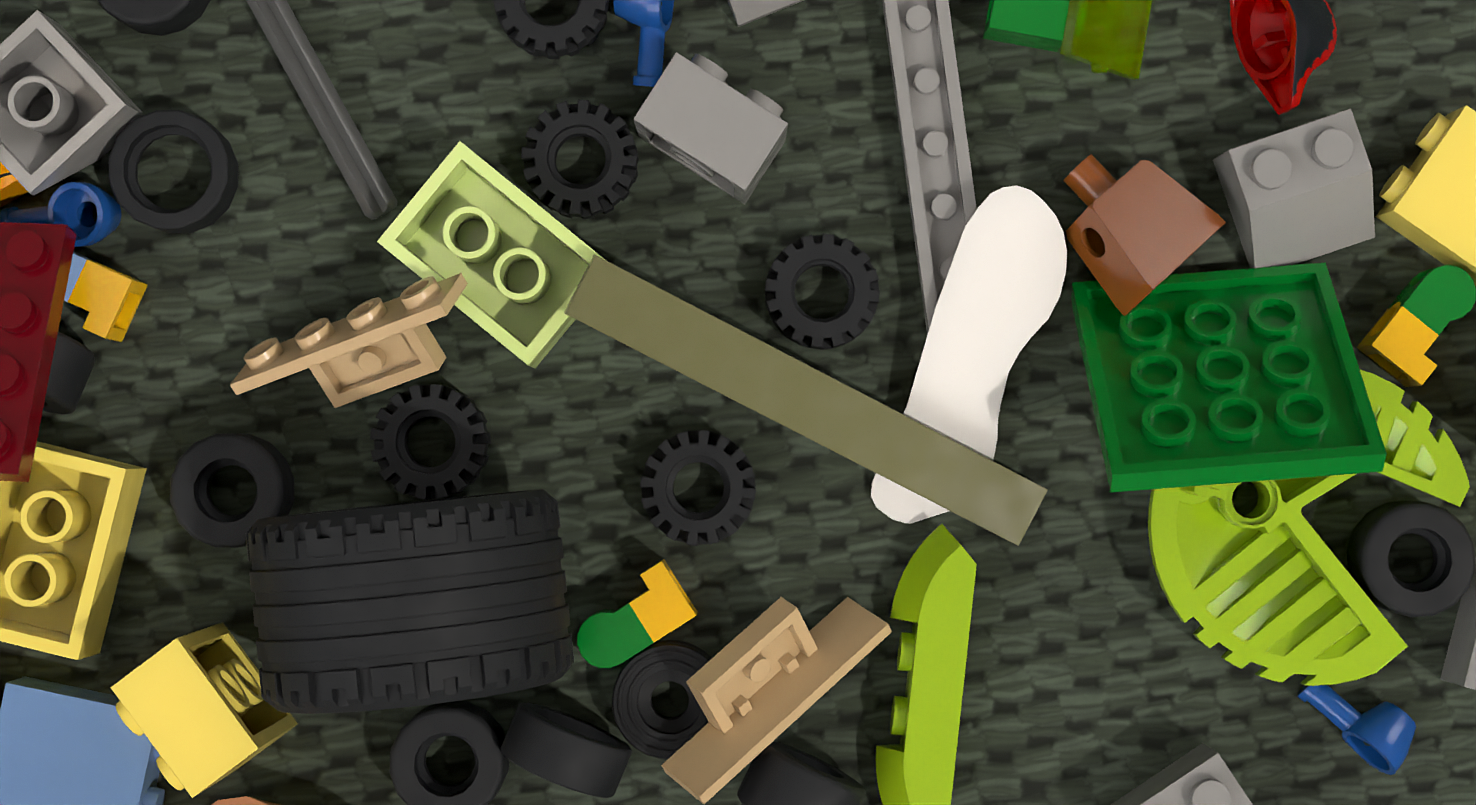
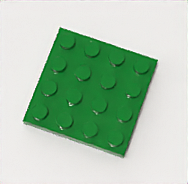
[1071,262,1387,492]

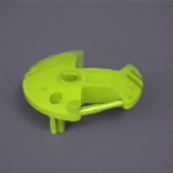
[1148,370,1470,686]

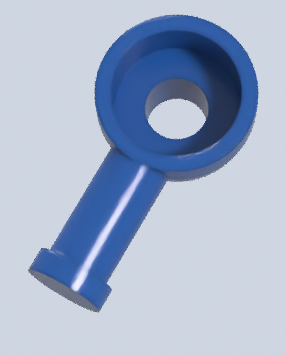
[613,0,674,87]
[0,182,122,247]
[1297,685,1416,775]

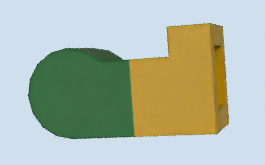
[1357,265,1476,387]
[577,559,698,668]

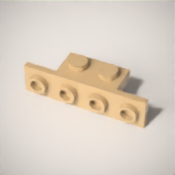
[230,273,468,408]
[661,597,892,804]

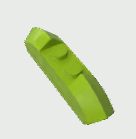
[876,524,977,805]

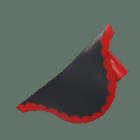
[1229,0,1337,115]

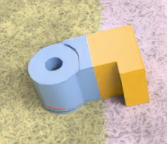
[64,252,148,342]

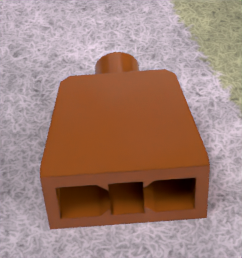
[1063,154,1226,316]

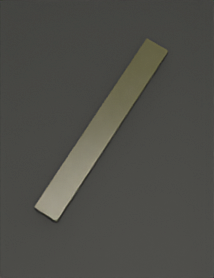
[564,254,1048,546]

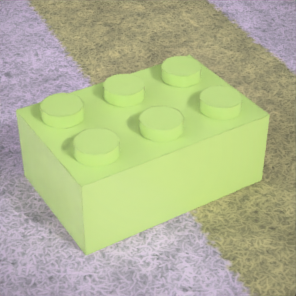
[377,141,605,368]

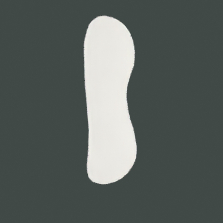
[871,185,1067,524]

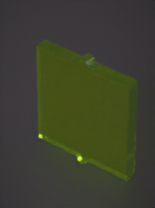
[1060,0,1152,79]

